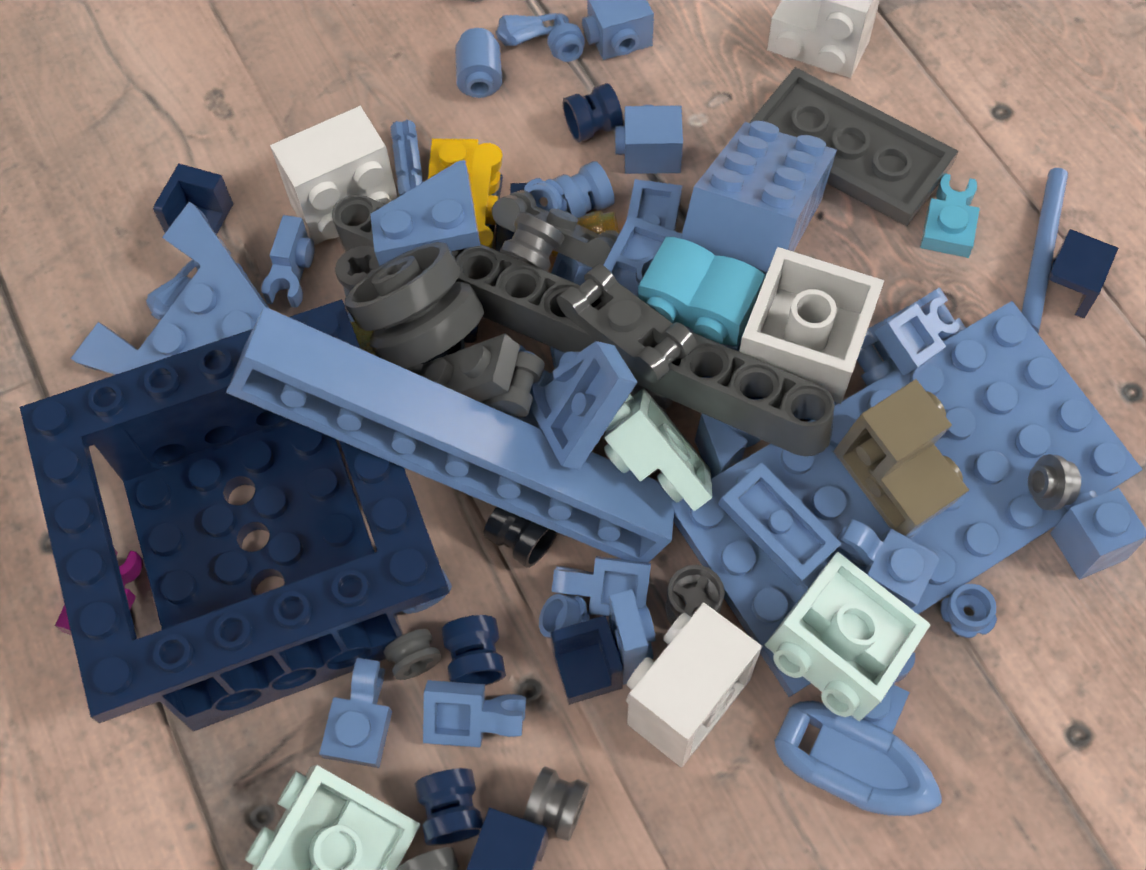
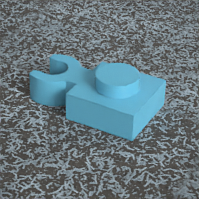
[920,173,980,258]

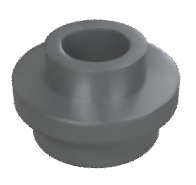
[1028,454,1081,510]

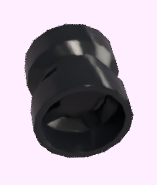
[483,507,558,568]

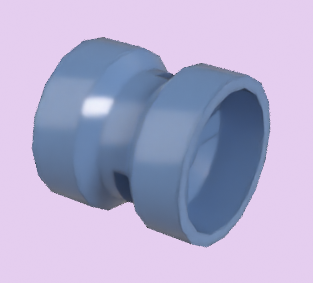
[552,161,615,221]

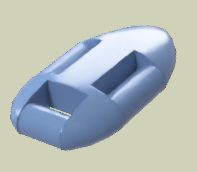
[774,701,942,816]

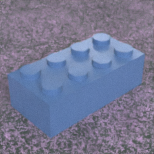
[681,121,837,273]

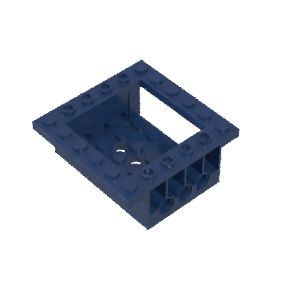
[20,299,450,732]

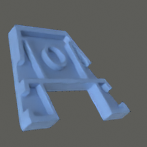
[71,202,269,375]

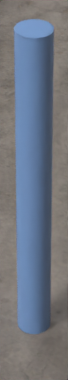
[1022,168,1068,333]

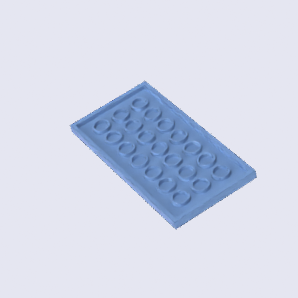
[671,301,1143,697]

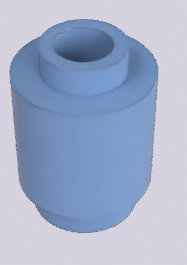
[455,28,502,98]

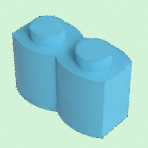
[638,237,766,346]

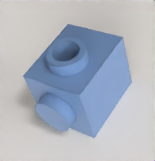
[582,0,654,60]
[615,105,683,174]
[1050,488,1146,580]

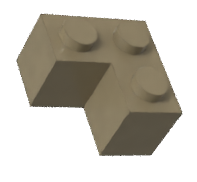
[833,379,969,536]

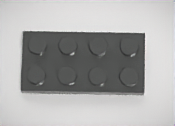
[749,67,958,226]

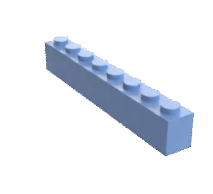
[226,306,674,563]

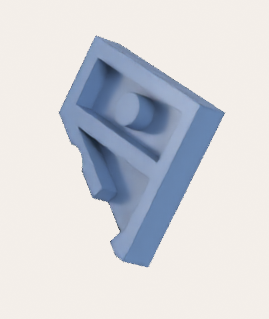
[370,160,480,266]
[530,341,637,469]

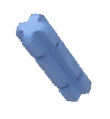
[390,119,423,196]

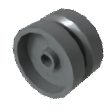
[345,242,484,369]

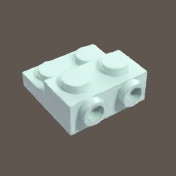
[604,388,712,511]
[764,551,931,721]
[245,765,421,870]

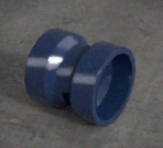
[562,83,623,143]
[442,615,506,686]
[415,768,483,846]

